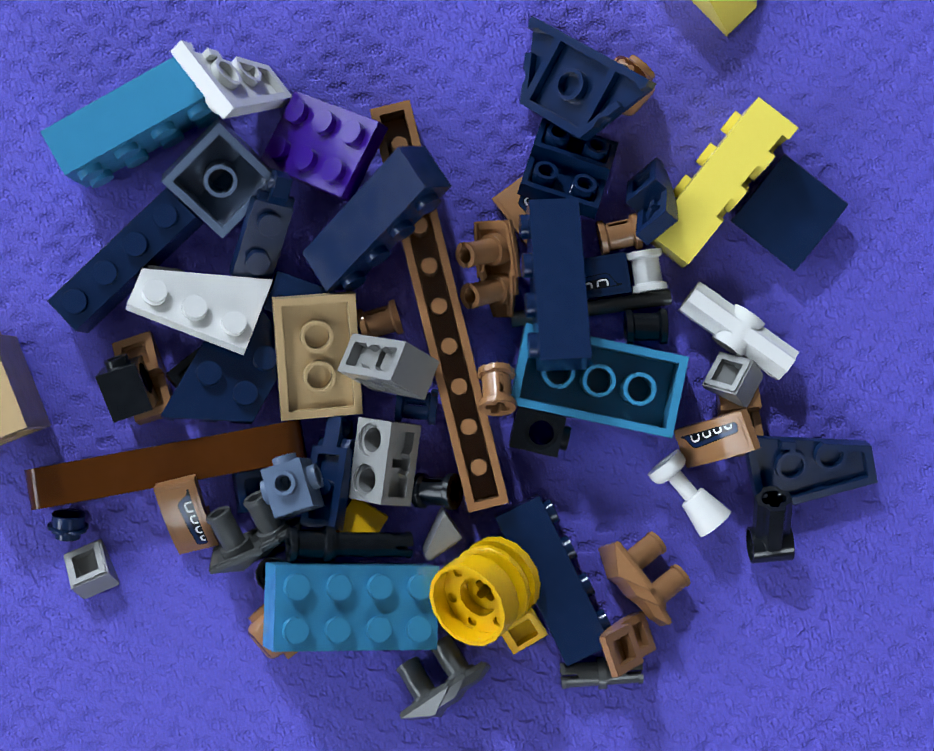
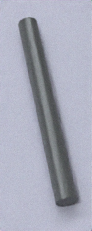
[510,289,672,328]

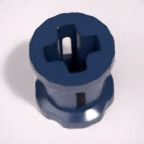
[395,389,439,425]

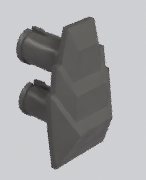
[206,490,302,574]
[396,635,491,720]

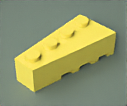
[651,97,799,268]

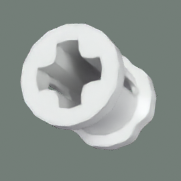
[626,248,668,294]

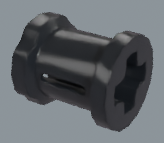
[623,308,668,345]
[411,473,463,510]

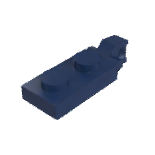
[229,169,295,279]
[300,416,355,531]

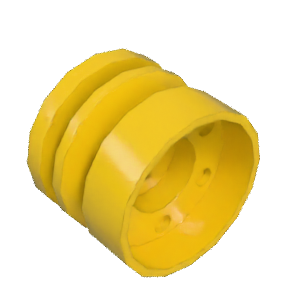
[429,536,541,646]

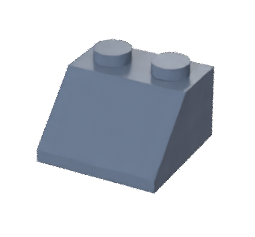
[161,117,271,239]

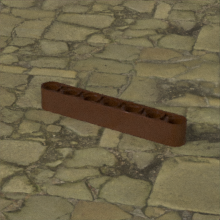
[24,420,307,510]

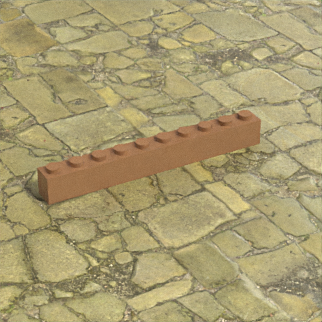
[370,100,509,513]

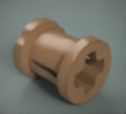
[595,213,643,255]
[357,299,404,337]
[478,362,517,416]

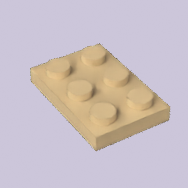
[272,291,363,421]

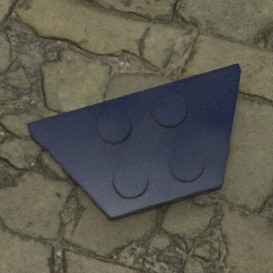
[520,16,656,142]
[160,309,278,424]

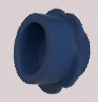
[47,509,89,541]

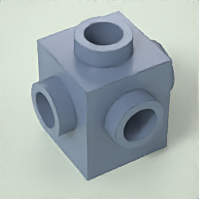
[260,453,325,519]

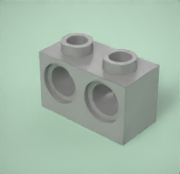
[337,333,440,400]
[348,417,421,507]

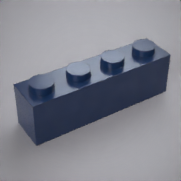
[302,146,451,292]
[47,188,204,333]
[519,198,592,372]
[494,493,611,666]

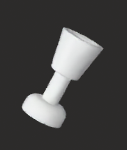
[648,449,732,537]

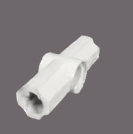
[678,281,799,380]

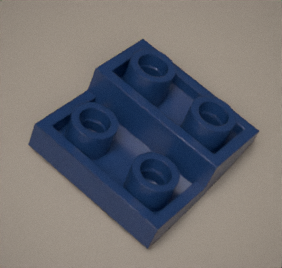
[517,118,618,219]
[731,154,848,271]

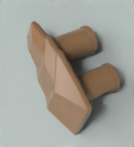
[455,219,521,317]
[598,531,691,626]

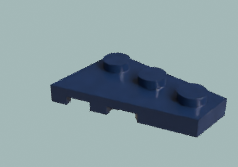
[745,435,878,505]

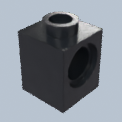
[95,353,159,423]
[508,406,571,457]

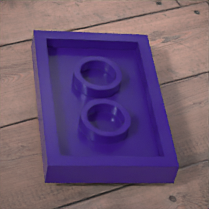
[261,91,388,202]

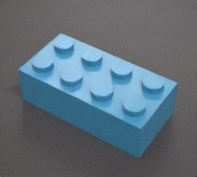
[40,57,220,188]
[512,323,689,438]
[263,562,439,652]

